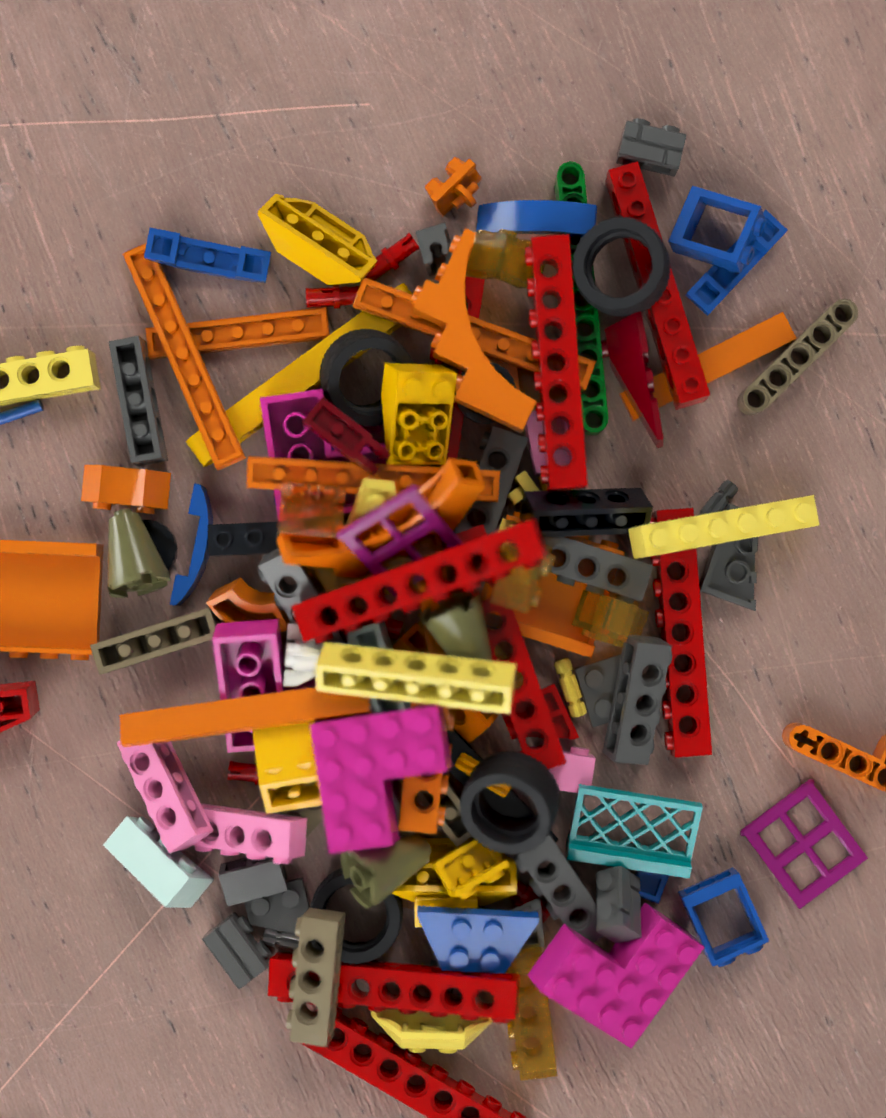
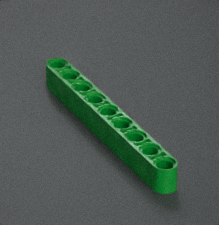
[555,161,608,436]

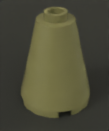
[108,509,171,598]
[420,590,492,661]
[341,834,431,908]

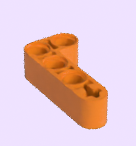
[782,722,886,792]

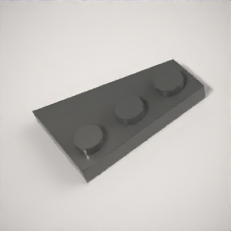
[699,504,758,611]

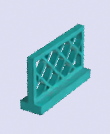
[566,784,703,879]

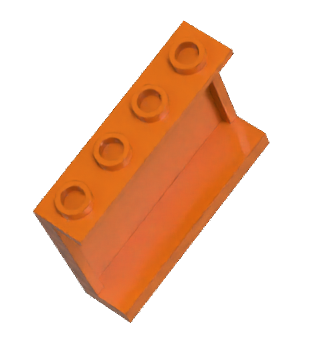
[481,511,625,658]
[0,540,104,660]

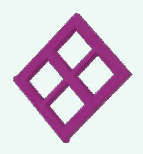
[336,485,463,597]
[740,779,868,909]

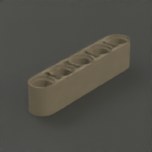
[737,299,858,416]

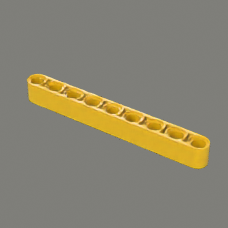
[186,283,413,467]

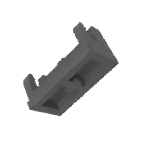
[415,223,451,277]
[218,857,288,907]

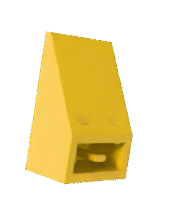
[381,363,457,465]
[252,721,322,814]

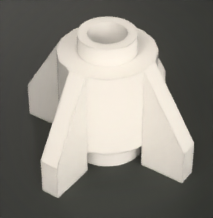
[283,624,325,687]

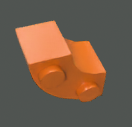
[81,465,171,515]
[206,577,290,632]

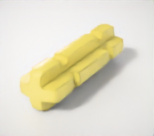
[554,658,587,718]

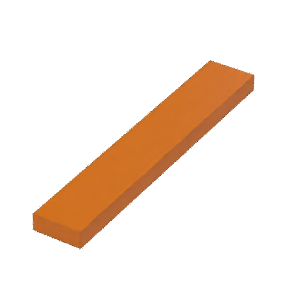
[145,307,330,360]
[619,312,797,421]

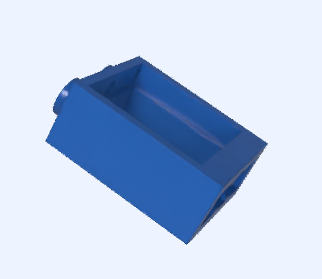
[668,186,766,274]
[678,867,770,967]

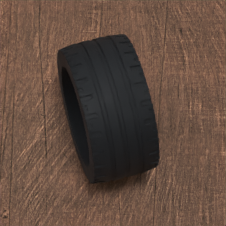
[573,217,670,317]
[320,329,414,426]
[460,751,560,854]
[310,868,403,964]

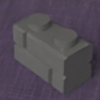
[616,118,686,177]
[596,866,641,943]
[202,912,271,989]

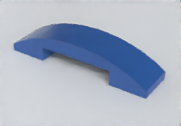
[476,200,597,237]
[685,210,788,316]
[144,227,271,283]
[170,483,213,606]

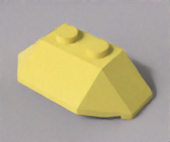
[371,1008,492,1054]

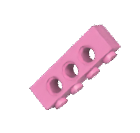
[117,740,214,853]
[193,804,307,864]

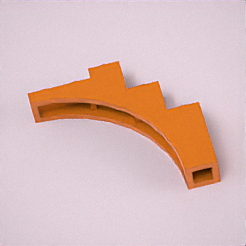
[410,228,537,433]
[276,458,486,578]

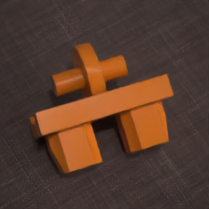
[425,157,482,217]

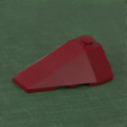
[601,311,664,448]

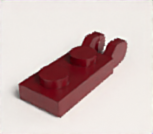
[302,397,391,476]

